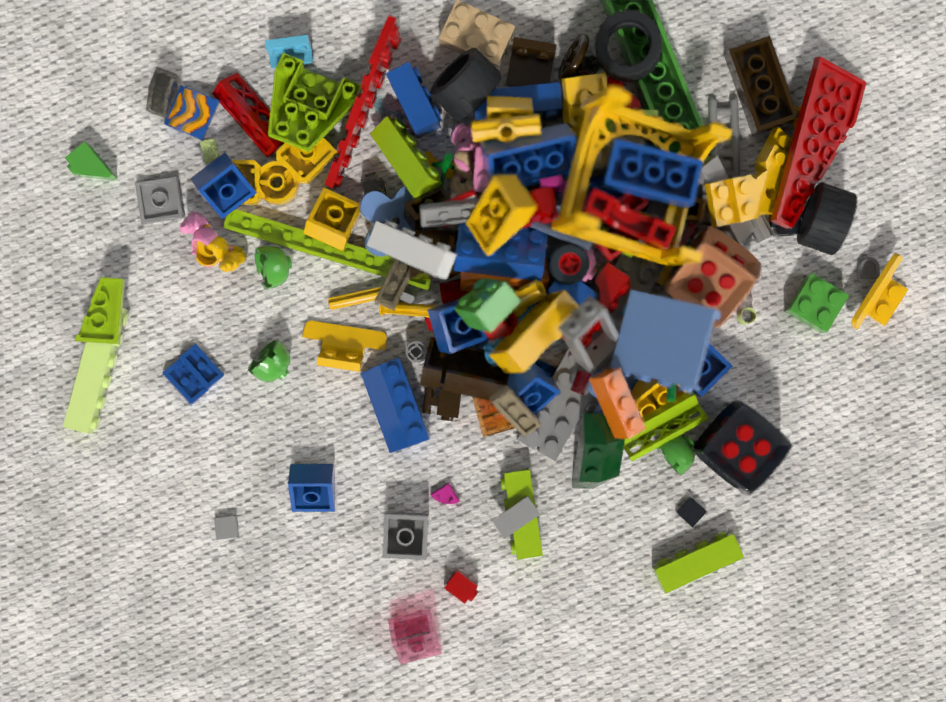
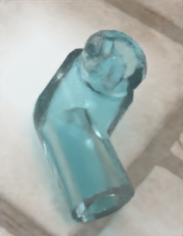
[374,101,404,121]

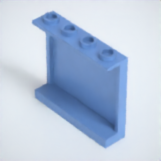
[611,290,721,393]

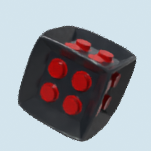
[692,400,793,496]

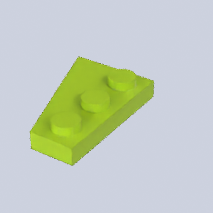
[74,277,125,344]

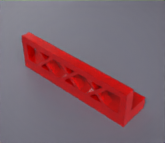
[212,72,284,158]

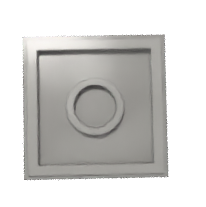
[135,175,185,225]

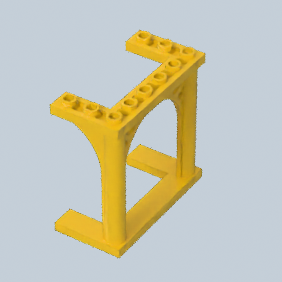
[550,85,732,267]

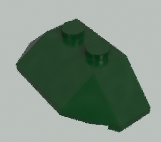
[572,412,625,489]

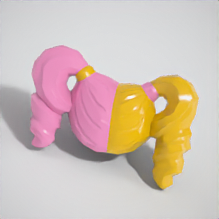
[179,211,247,272]

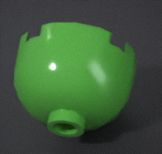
[254,246,292,290]
[248,340,290,382]
[657,435,695,476]

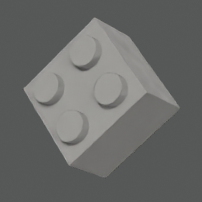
[382,512,429,560]

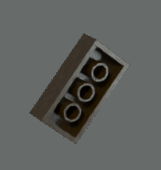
[724,36,798,136]

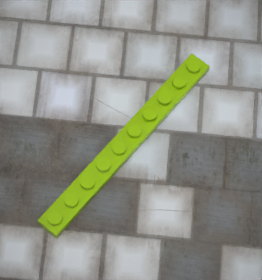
[223,209,432,291]

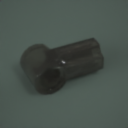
[572,55,600,77]
[636,244,661,286]

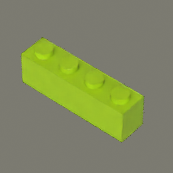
[370,116,442,198]
[500,468,543,560]
[652,530,745,594]

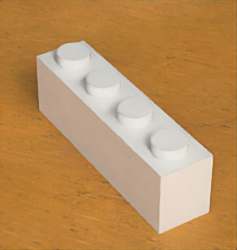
[367,220,457,279]

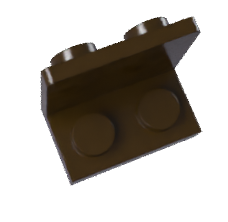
[506,37,557,87]

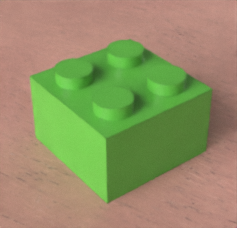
[784,273,849,333]
[454,278,521,333]

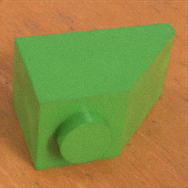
[65,141,117,180]

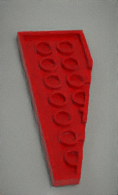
[324,15,402,191]
[770,56,867,229]

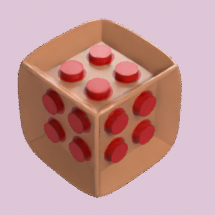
[664,226,762,328]

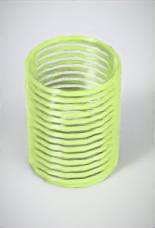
[200,139,219,164]
[737,307,757,324]

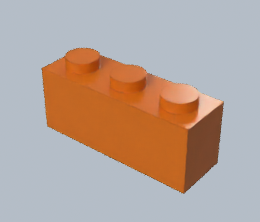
[589,368,646,439]

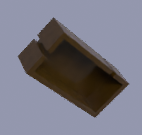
[419,337,510,401]

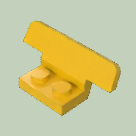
[851,252,908,330]
[302,321,387,372]

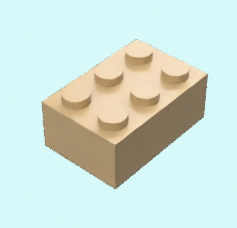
[439,0,515,70]

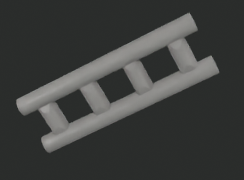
[708,99,740,178]

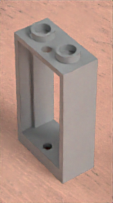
[558,296,619,376]

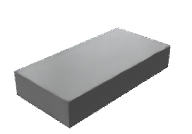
[492,496,540,539]

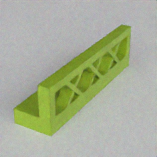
[624,392,708,462]

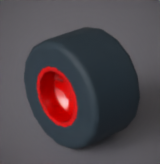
[549,244,590,285]

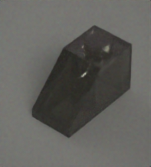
[146,67,182,119]

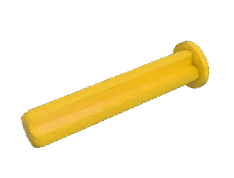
[328,286,381,310]
[379,302,440,318]

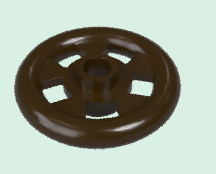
[558,34,590,81]

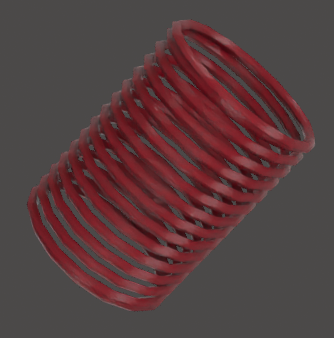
[570,370,591,396]

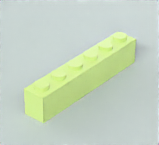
[63,308,129,434]

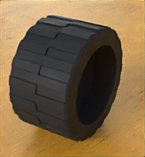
[595,9,662,83]
[430,48,501,120]
[797,182,858,255]

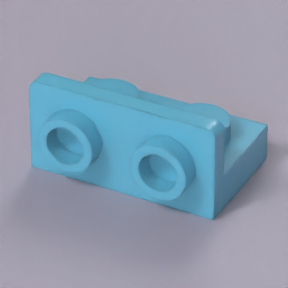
[265,35,313,69]

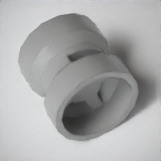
[405,341,427,363]

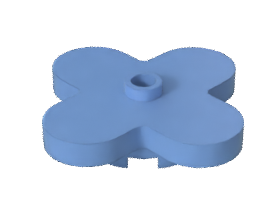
[359,186,428,256]

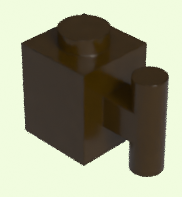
[422,387,461,421]

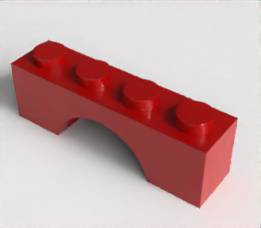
[581,189,676,250]
[560,263,632,349]

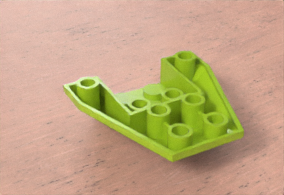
[268,53,362,152]

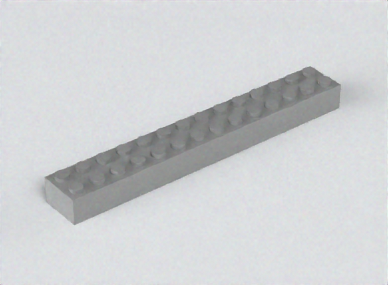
[517,192,700,461]

